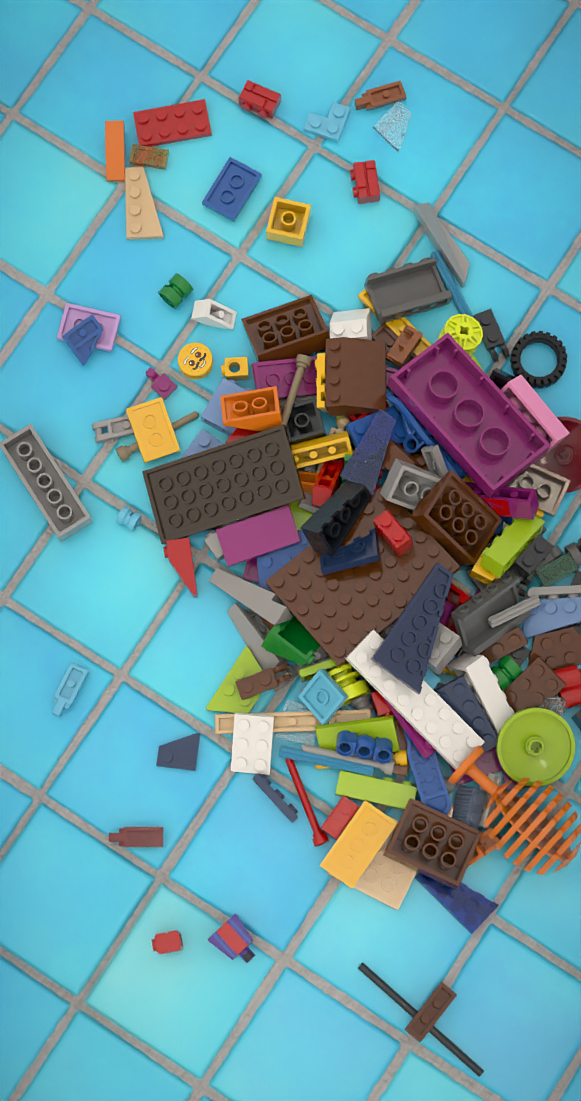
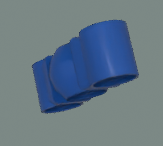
[336,730,393,764]

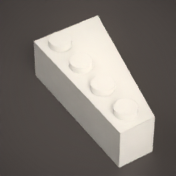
[446,653,515,734]

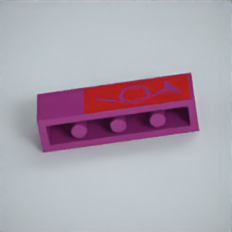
[465,482,539,520]

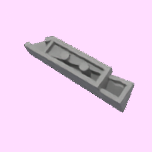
[413,202,469,287]
[209,568,293,625]
[228,602,298,692]

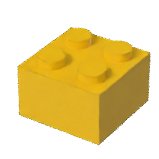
[266,197,311,247]

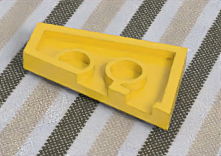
[315,353,327,413]

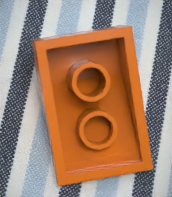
[220,386,283,432]

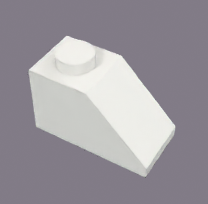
[191,299,237,330]

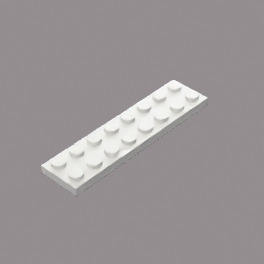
[345,630,484,770]

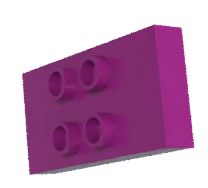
[388,333,550,499]

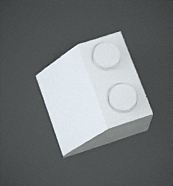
[330,308,372,340]

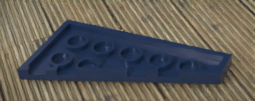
[371,563,453,694]

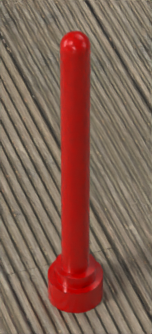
[285,758,329,847]

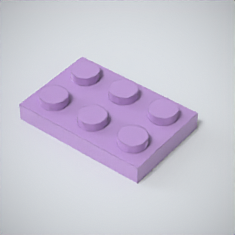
[57,303,121,352]

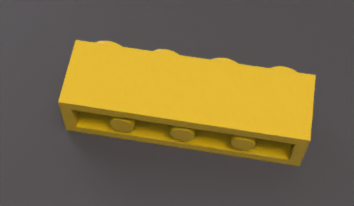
[291,431,353,468]

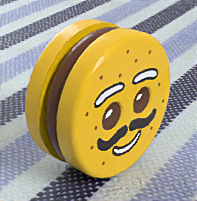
[178,342,213,380]

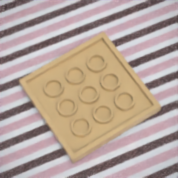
[327,803,417,911]

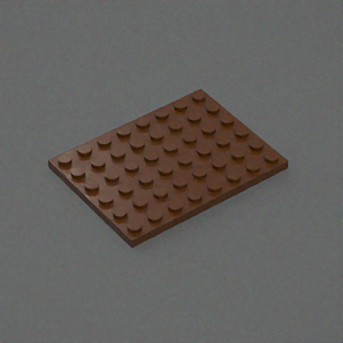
[265,486,460,668]

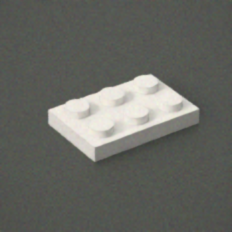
[231,712,274,775]

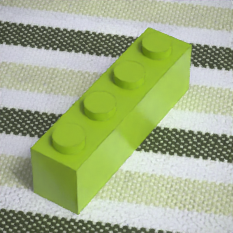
[480,515,545,578]
[335,771,417,810]

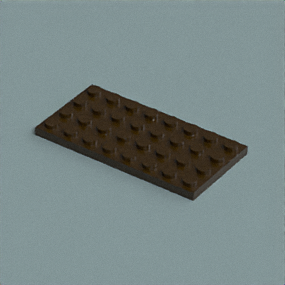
[142,424,306,544]

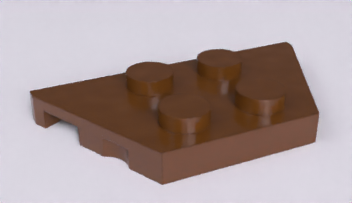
[527,626,581,671]

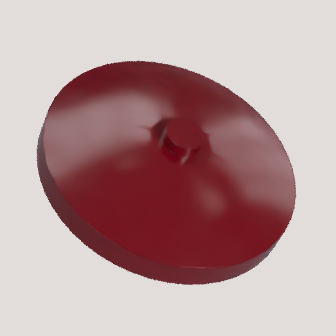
[535,416,581,493]

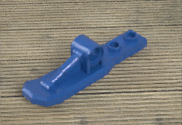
[386,391,467,479]
[402,727,452,815]

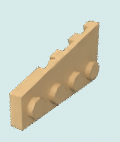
[125,167,164,240]

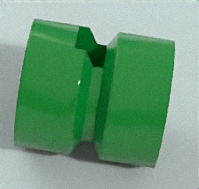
[158,273,194,309]
[491,655,523,691]

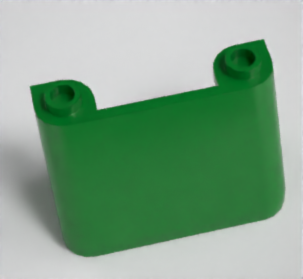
[261,612,320,666]

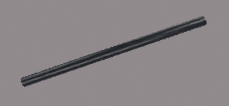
[358,963,484,1077]

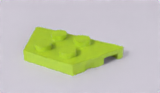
[206,646,262,713]

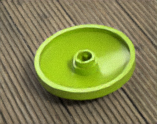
[496,707,575,786]

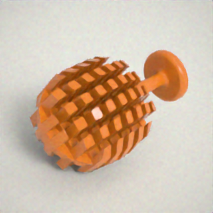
[448,745,581,875]

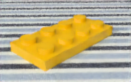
[319,800,397,889]

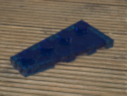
[340,409,396,495]
[414,872,499,934]

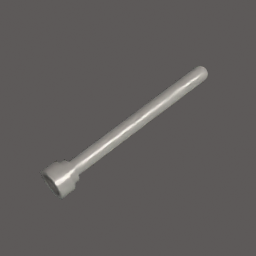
[302,744,395,775]

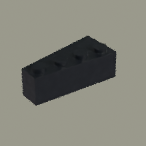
[300,480,372,557]

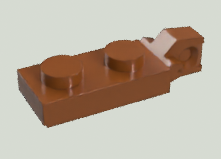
[354,81,406,110]

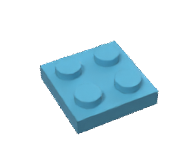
[298,669,349,725]

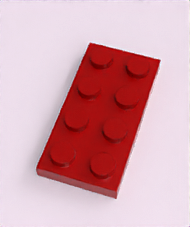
[133,99,212,149]

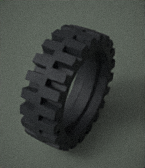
[510,331,567,389]

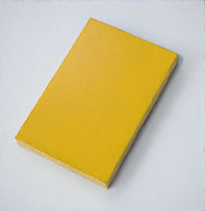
[126,397,181,463]

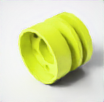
[437,314,483,356]
[328,663,371,707]

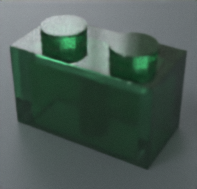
[533,552,579,587]

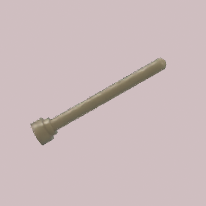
[282,354,312,426]
[115,411,199,462]

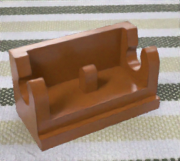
[386,325,423,369]

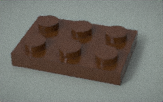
[503,657,567,713]

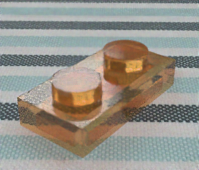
[129,144,169,170]

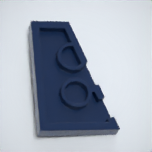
[320,528,380,575]

